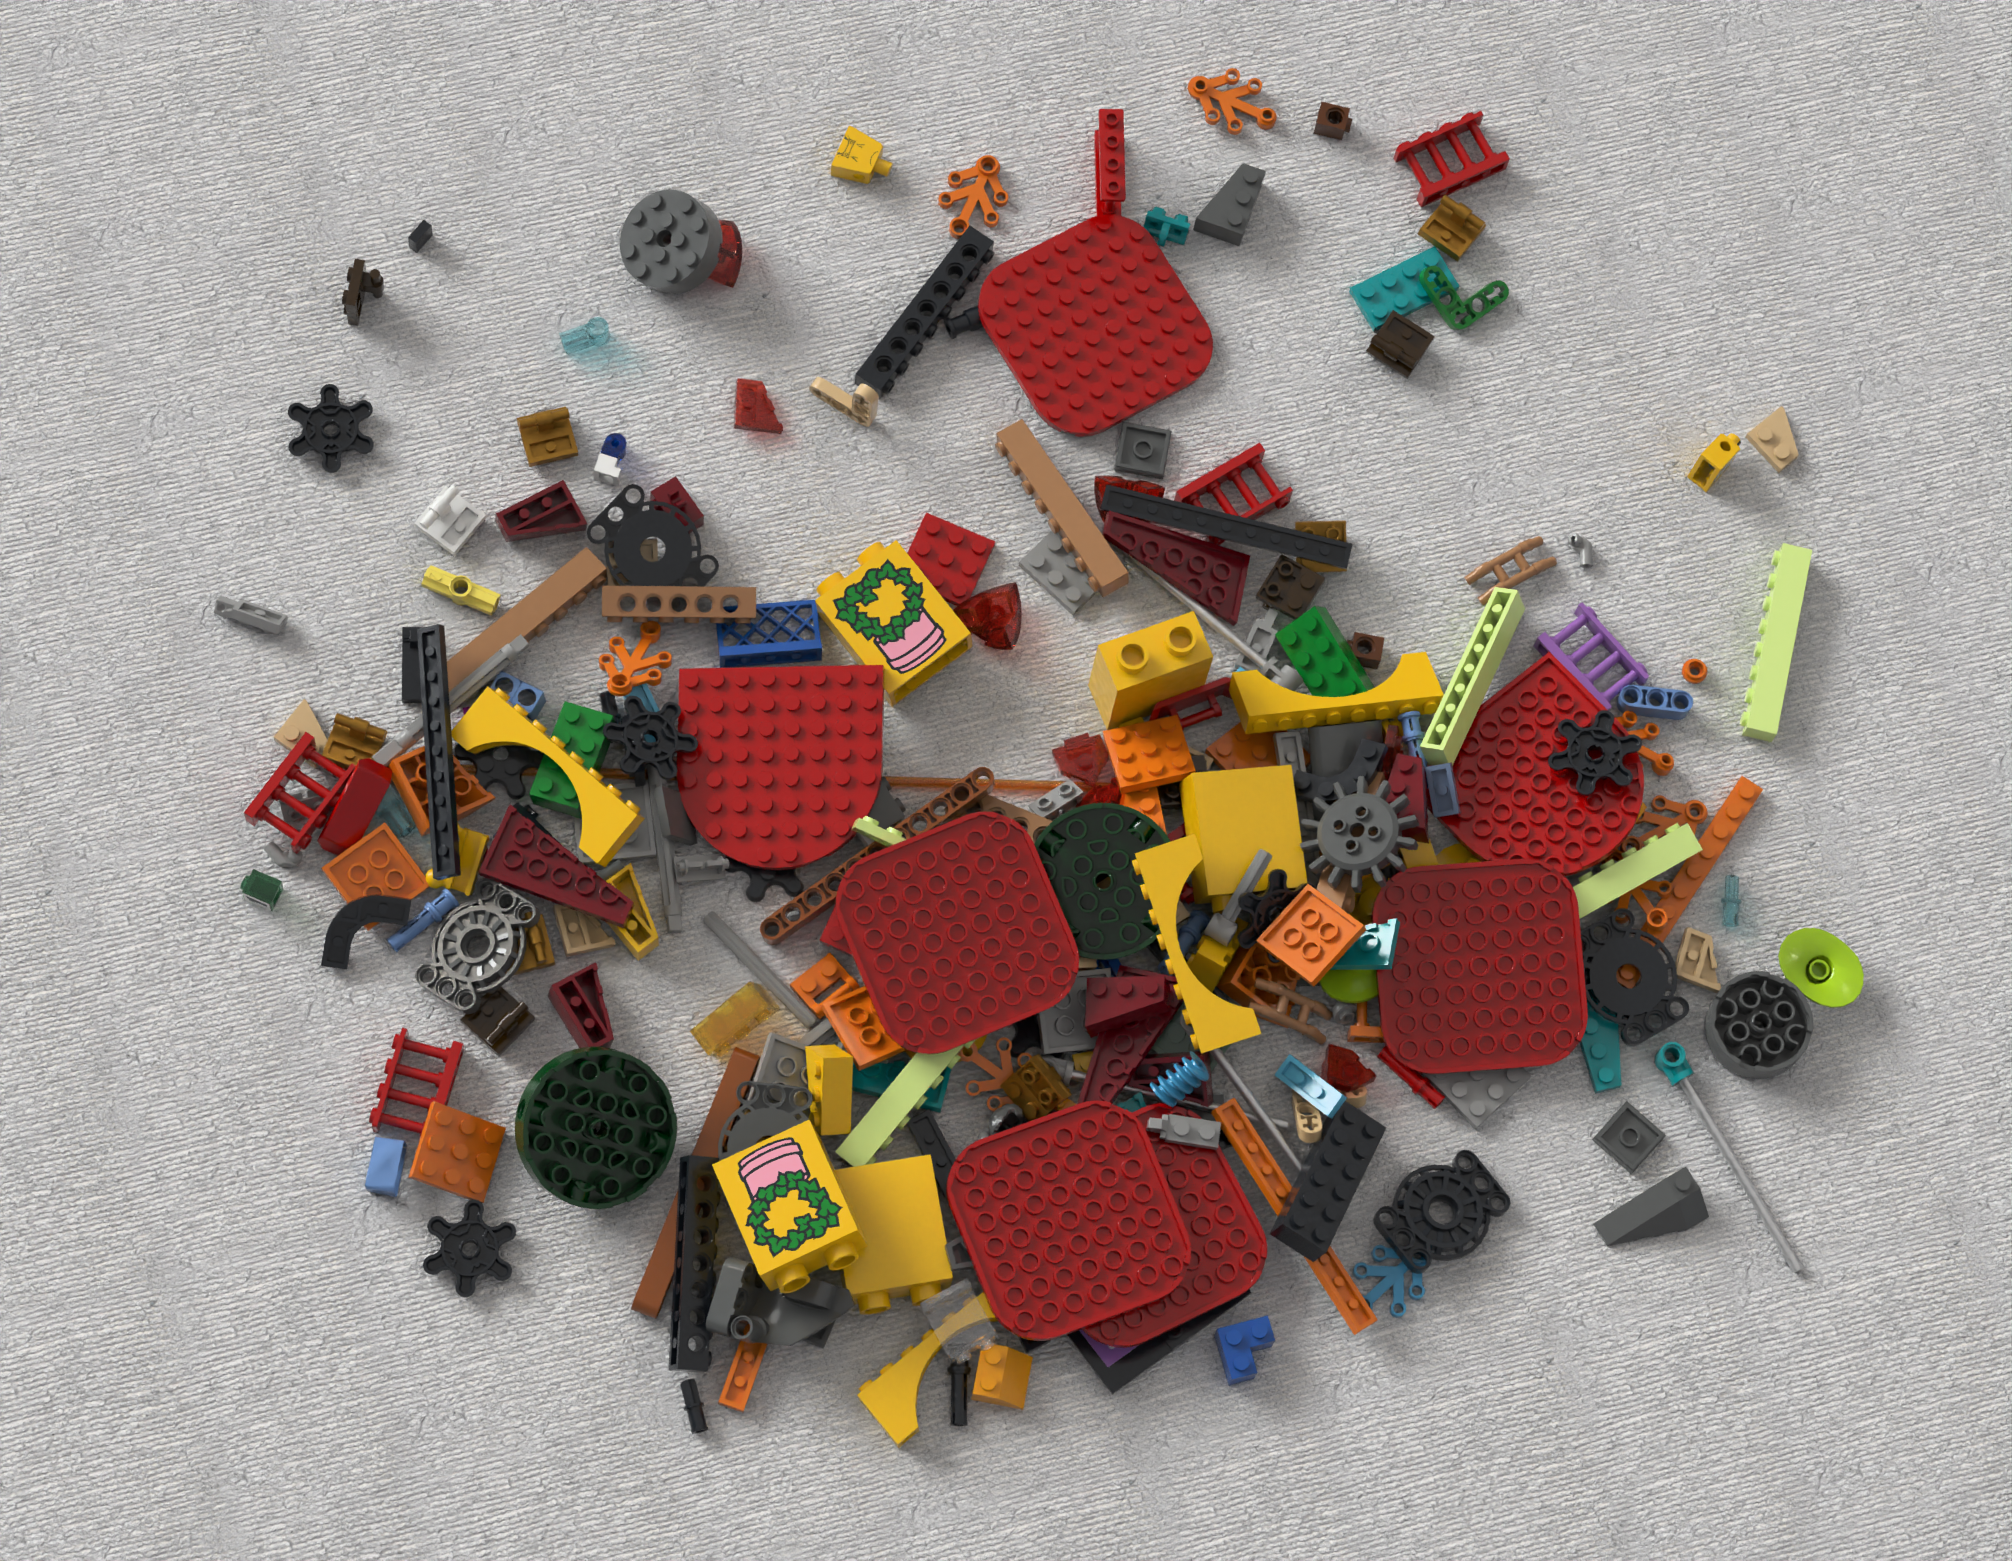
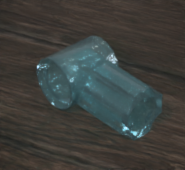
[559,317,610,355]
[375,785,416,839]

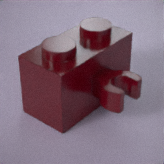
[650,476,704,534]

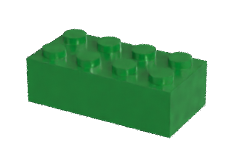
[1275,606,1375,697]
[529,701,616,819]

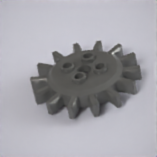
[1300,776,1419,893]

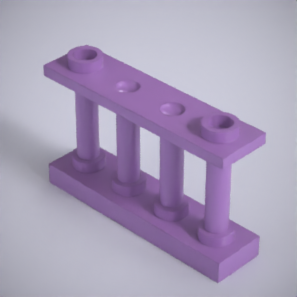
[1533,602,1649,711]

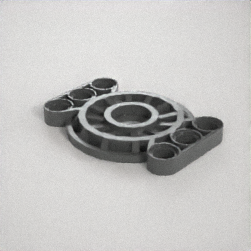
[415,878,540,1014]
[718,1081,813,1209]

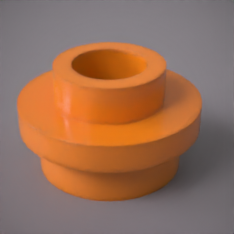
[1682,659,1707,684]

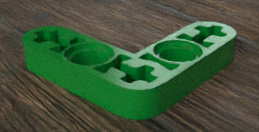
[1419,266,1509,330]

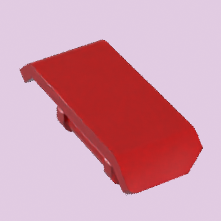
[1149,677,1232,730]
[317,758,392,856]

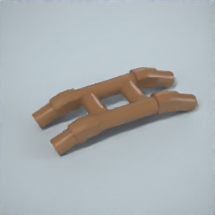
[1464,536,1557,606]
[1248,977,1333,1044]

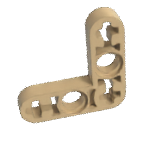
[809,377,879,427]
[1291,1083,1367,1143]

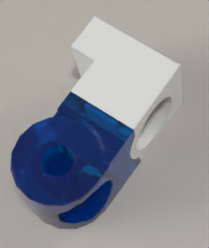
[594,433,627,487]

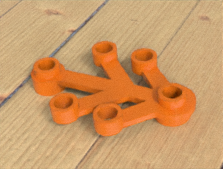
[1188,68,1277,135]
[938,155,1008,239]
[599,620,672,696]
[1615,710,1674,776]
[1620,795,1708,853]
[1601,849,1672,931]
[958,1037,1032,1111]

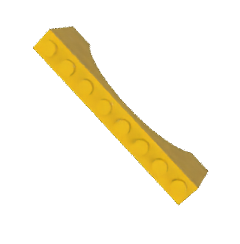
[1229,652,1444,734]
[451,686,645,867]
[1132,834,1261,1054]
[857,1292,998,1448]

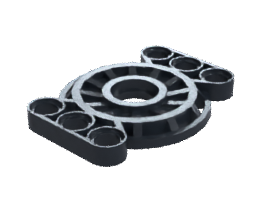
[587,484,719,612]
[1581,908,1689,1047]
[1373,1150,1511,1274]

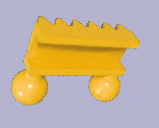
[425,822,490,896]

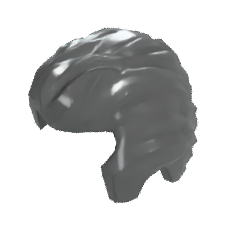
[989,1104,1028,1135]

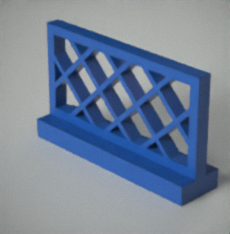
[716,599,822,668]

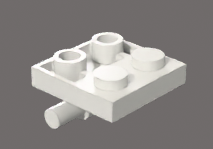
[414,485,486,556]

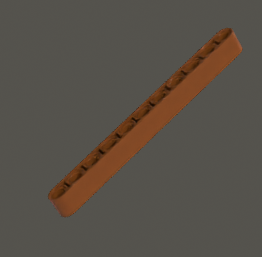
[760,767,995,945]
[631,1047,760,1319]

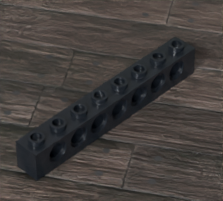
[855,226,995,400]
[668,1155,720,1373]

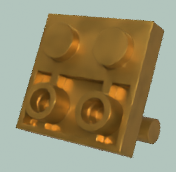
[1418,195,1486,262]
[517,406,578,467]
[1294,520,1347,572]
[322,713,387,770]
[505,911,555,976]
[1000,1054,1072,1121]

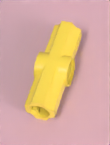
[421,565,501,616]

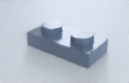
[1425,762,1461,818]

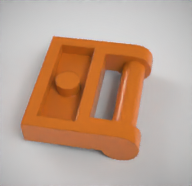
[790,953,860,1020]

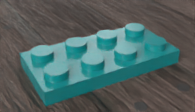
[1349,246,1460,332]

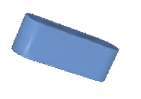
[1616,685,1693,720]

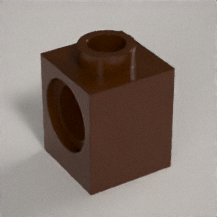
[1313,102,1353,140]
[1347,632,1384,669]

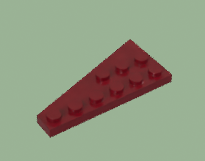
[1102,511,1250,626]
[479,804,634,928]
[1077,965,1184,1104]

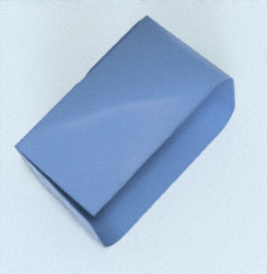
[490,671,546,721]
[365,1137,407,1197]

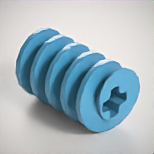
[1150,1051,1209,1107]

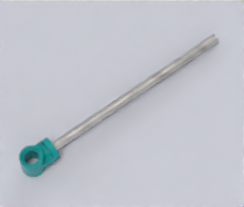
[1654,1042,1803,1273]

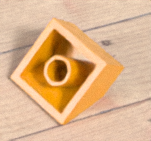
[971,1342,1033,1410]

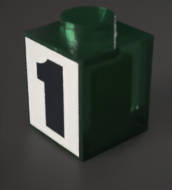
[240,869,284,911]

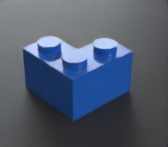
[1214,1315,1275,1385]

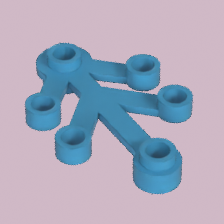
[1353,1244,1426,1318]

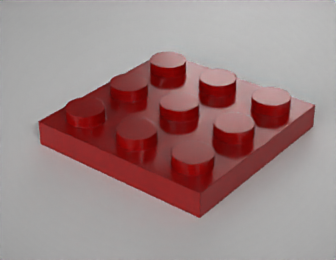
[907,512,996,609]

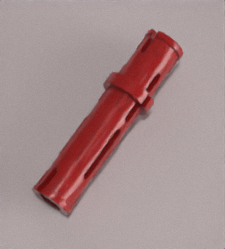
[1377,1046,1446,1109]

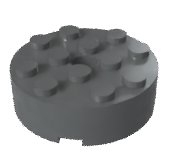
[620,190,723,294]
[1705,971,1813,1079]

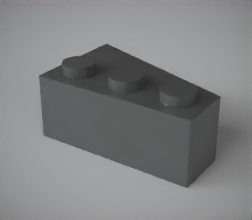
[1193,163,1266,246]

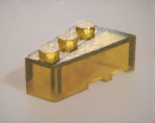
[690,981,780,1057]

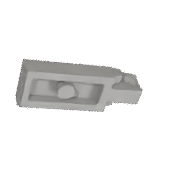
[214,596,288,635]
[1235,608,1279,672]
[1146,1114,1221,1150]

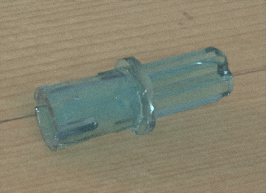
[1721,875,1742,927]

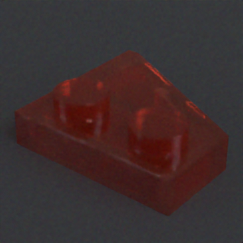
[733,378,783,434]
[1382,725,1404,781]

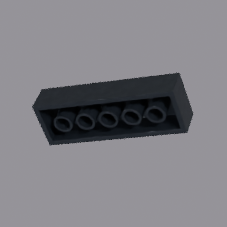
[1270,1101,1387,1262]

